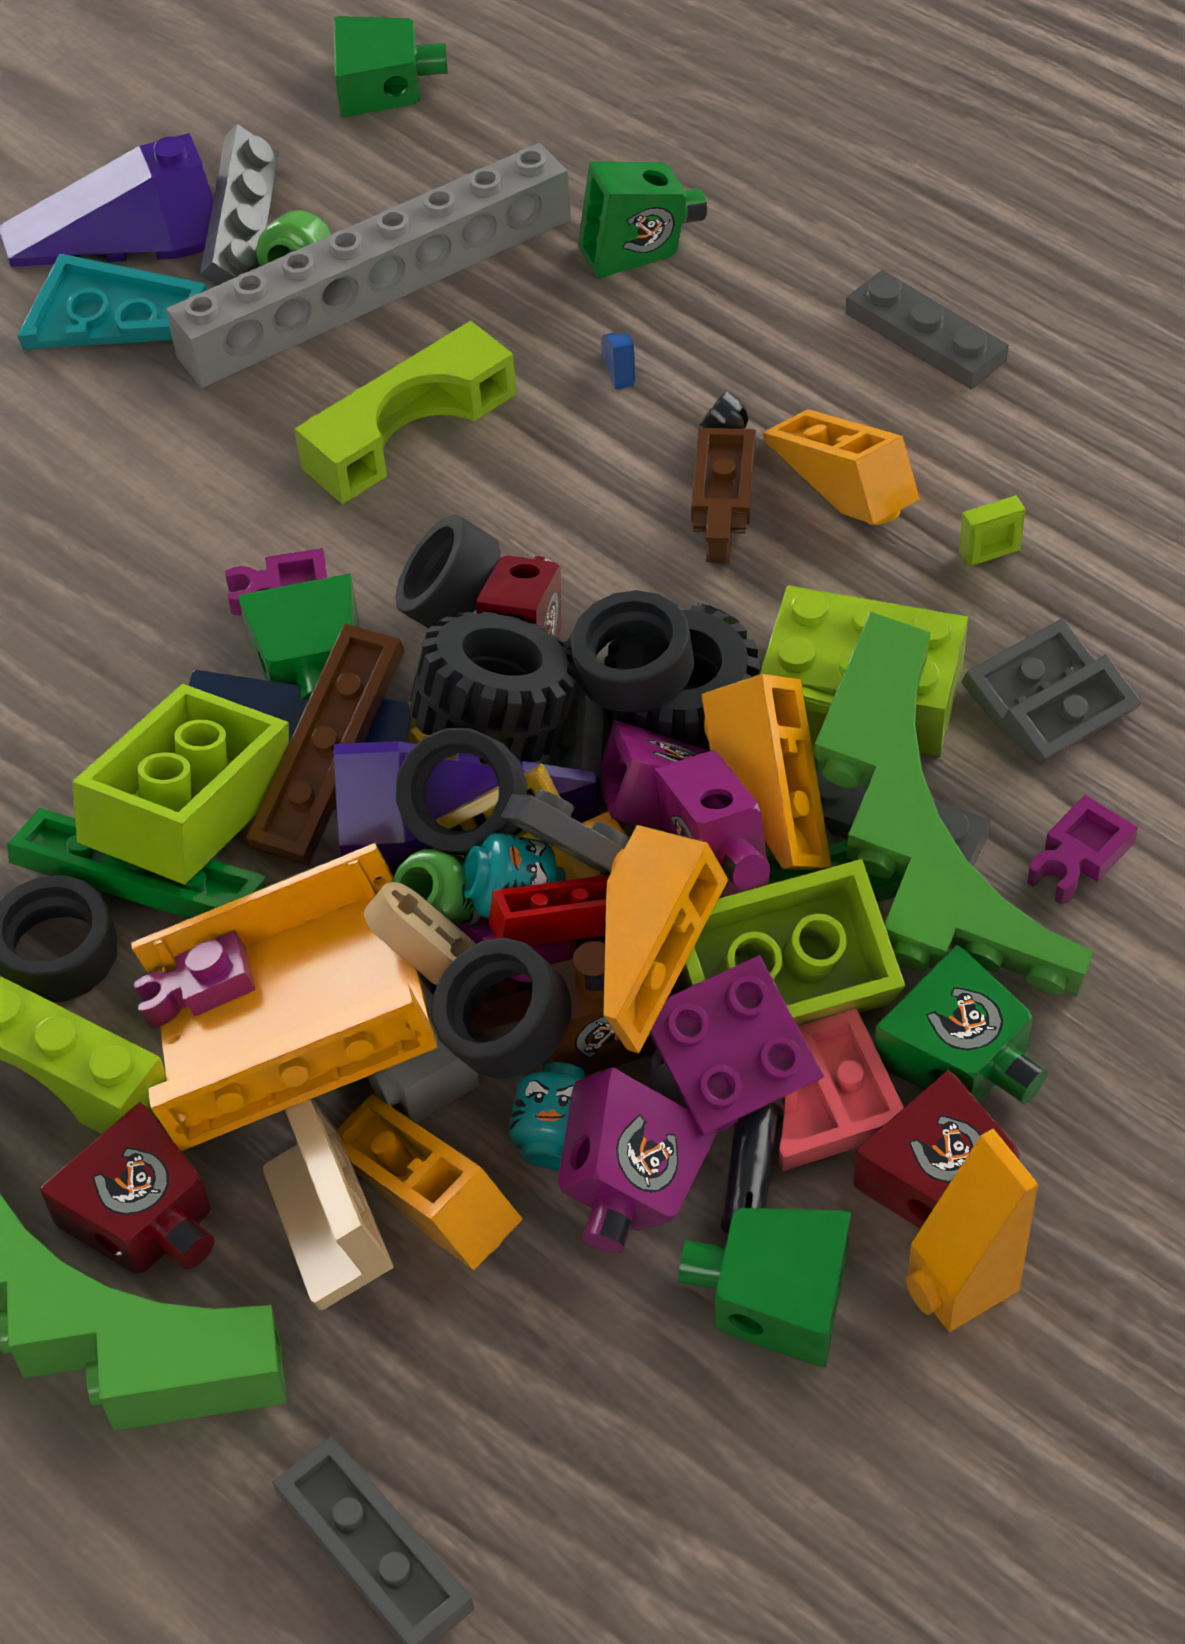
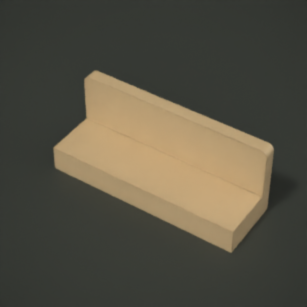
[263,1098,394,1310]

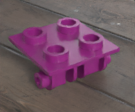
[650,955,824,1136]

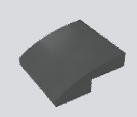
[961,618,1142,764]

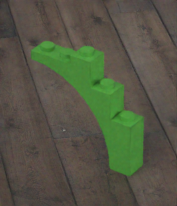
[814,612,1093,995]
[0,1194,287,1431]

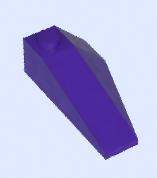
[0,133,213,267]
[334,741,599,880]

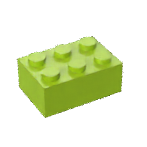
[760,585,968,757]
[72,684,289,885]
[676,859,905,1026]

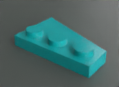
[17,254,208,350]

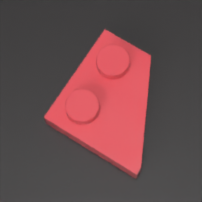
[779,1008,904,1171]

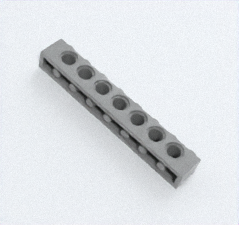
[166,143,571,389]

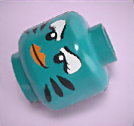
[464,833,566,918]
[508,1062,585,1170]

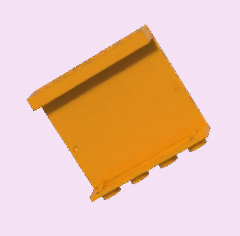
[131,843,438,1151]

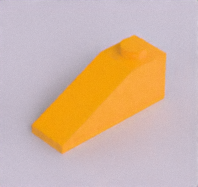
[762,409,920,525]
[701,674,832,871]
[604,825,728,1053]
[337,1094,522,1271]
[906,1129,1039,1333]

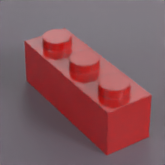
[489,874,611,946]

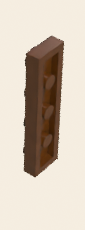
[246,623,405,866]

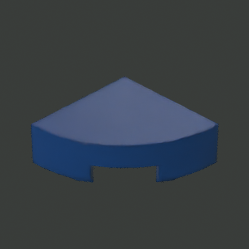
[601,332,635,389]

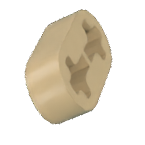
[364,882,476,986]

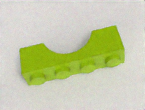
[294,320,517,505]
[0,976,167,1134]

